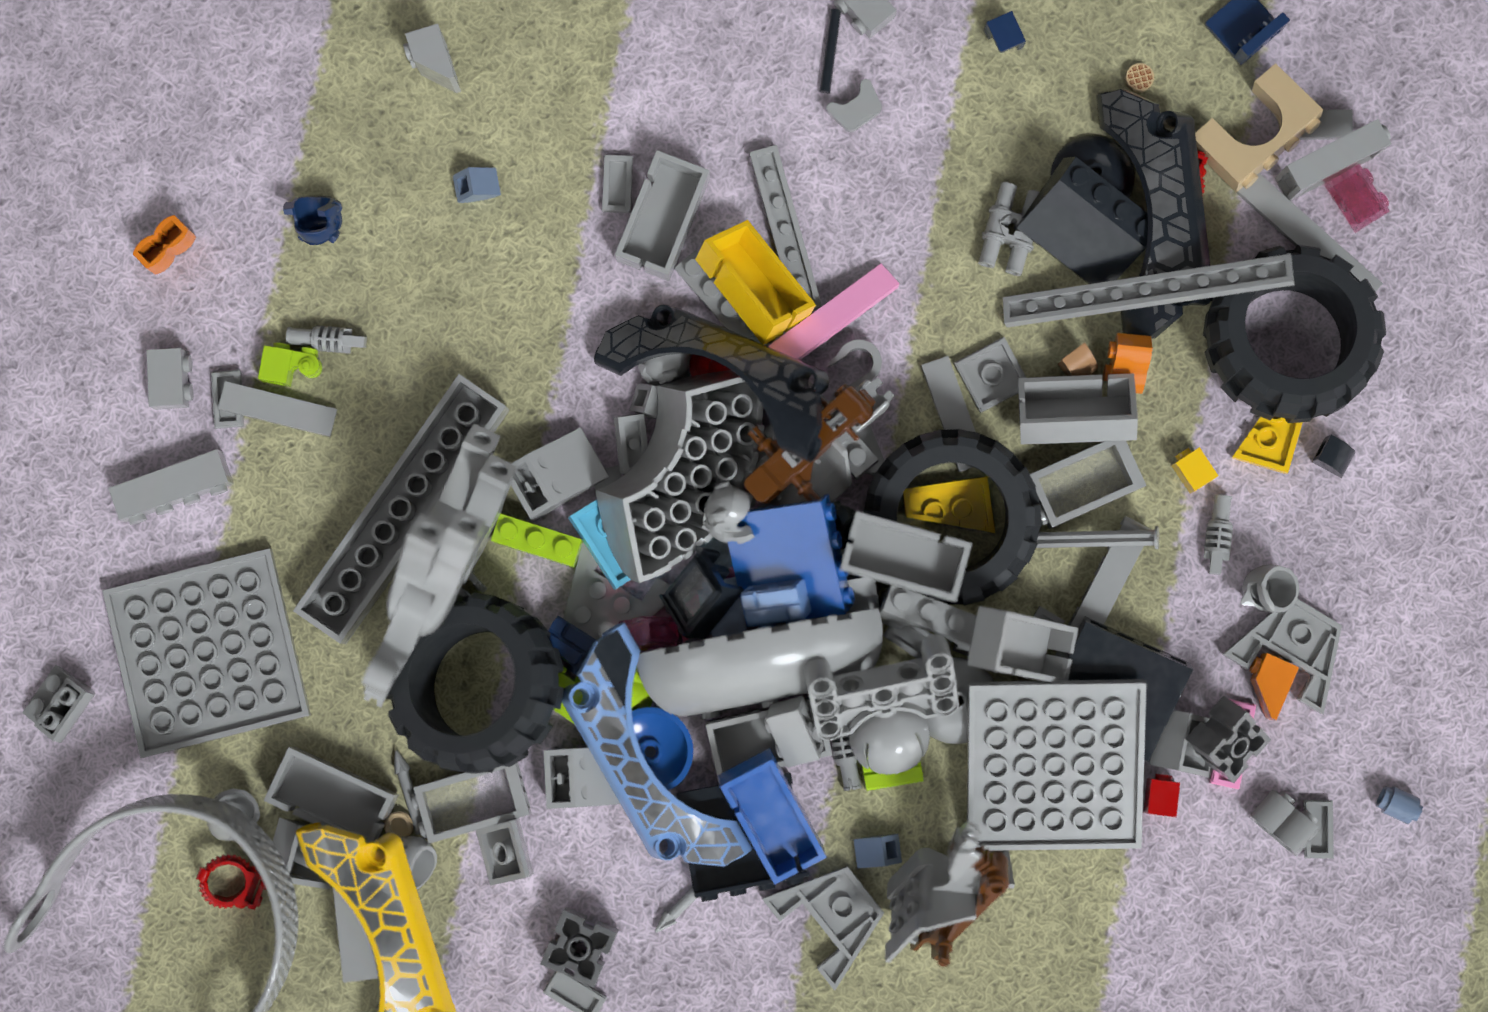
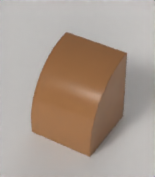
[1058,343,1098,376]

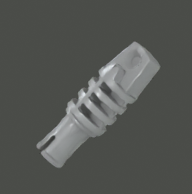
[286,326,367,354]
[1203,495,1233,575]
[831,735,862,791]

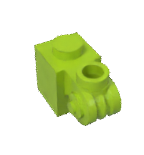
[258,342,323,387]

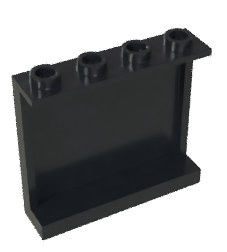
[1068,616,1193,762]
[676,772,810,902]

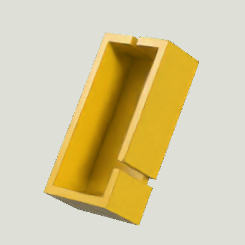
[695,220,816,345]

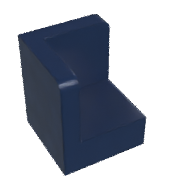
[984,11,1026,53]

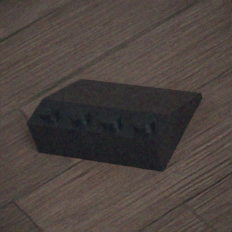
[1015,157,1148,284]

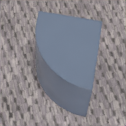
[453,167,501,203]
[854,834,902,868]

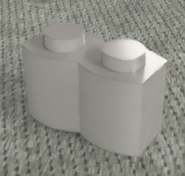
[1250,790,1319,857]

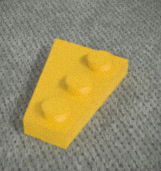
[1232,416,1303,474]
[902,476,995,533]

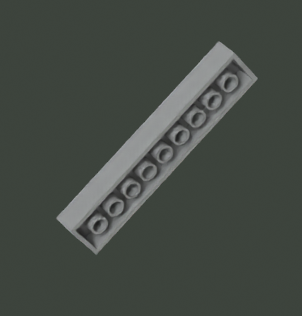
[293,374,510,645]

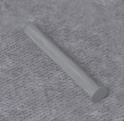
[1036,526,1160,549]

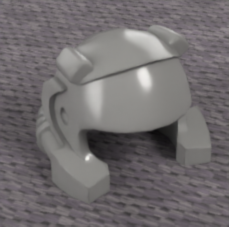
[638,354,691,387]
[703,481,756,544]

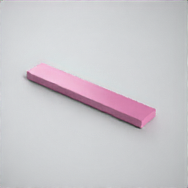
[768,264,900,360]

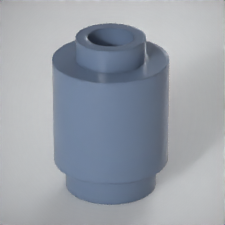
[1376,786,1423,824]

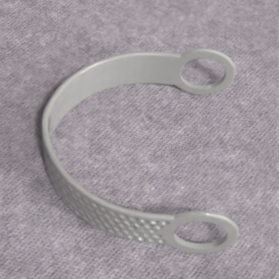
[4,794,298,1012]

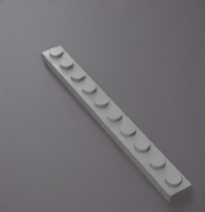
[674,250,879,480]
[1003,254,1294,327]

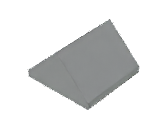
[476,818,534,886]

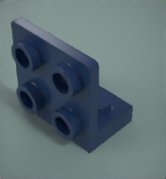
[1205,0,1290,65]

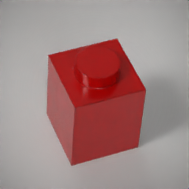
[1143,774,1180,818]

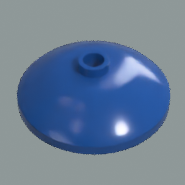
[632,707,693,791]

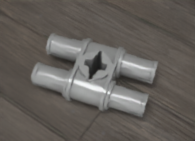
[978,182,1040,276]

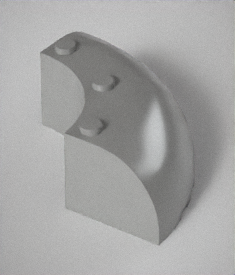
[595,370,764,583]
[637,608,883,719]

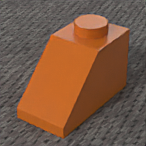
[1249,653,1299,720]

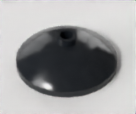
[1050,135,1135,198]

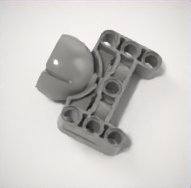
[804,634,959,774]

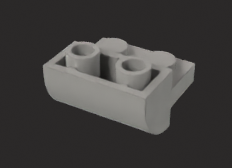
[22,665,95,743]

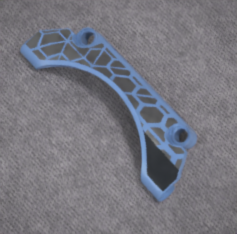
[562,622,752,866]

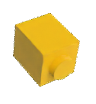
[1171,447,1219,494]

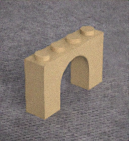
[1195,63,1323,193]

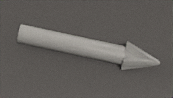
[394,750,422,835]
[655,887,697,933]

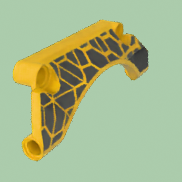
[295,822,456,1012]

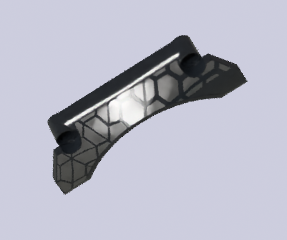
[1096,89,1213,339]
[594,304,829,462]

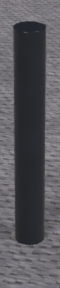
[819,9,841,94]

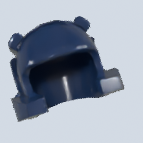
[283,196,342,245]

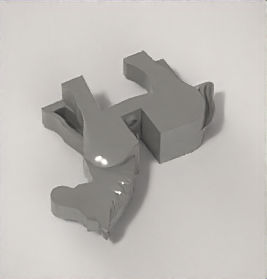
[362,424,517,707]

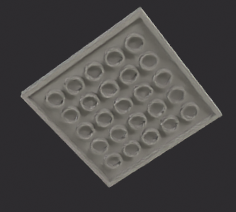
[102,548,311,758]
[967,679,1146,851]

